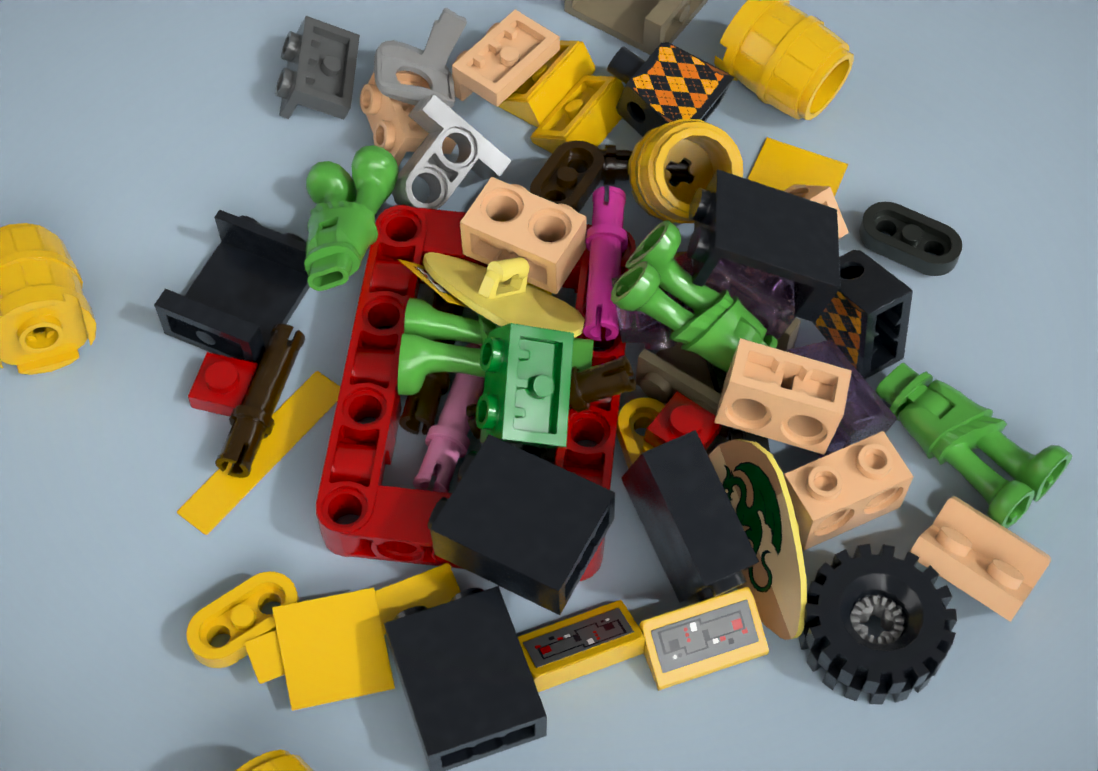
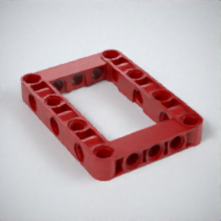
[316,205,636,581]

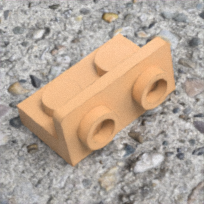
[452,9,560,107]
[360,70,456,167]
[910,496,1051,622]

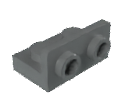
[275,16,360,120]

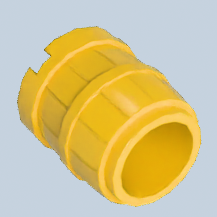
[714,0,854,120]
[628,119,743,223]
[0,223,97,375]

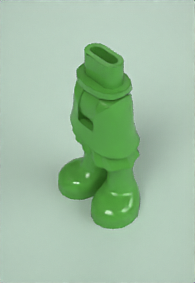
[304,145,399,291]
[611,220,778,372]
[398,298,594,395]
[875,363,1072,529]

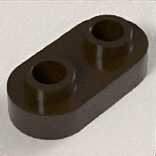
[530,141,604,213]

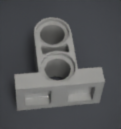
[392,94,512,209]

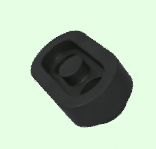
[859,201,962,276]

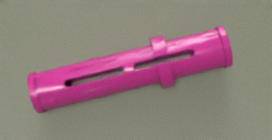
[583,186,628,341]

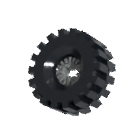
[799,544,957,705]

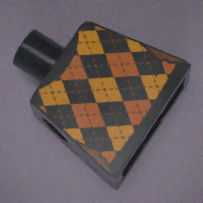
[607,42,734,137]
[813,250,913,382]

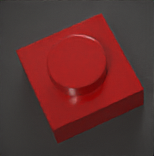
[188,352,258,417]
[644,392,722,450]

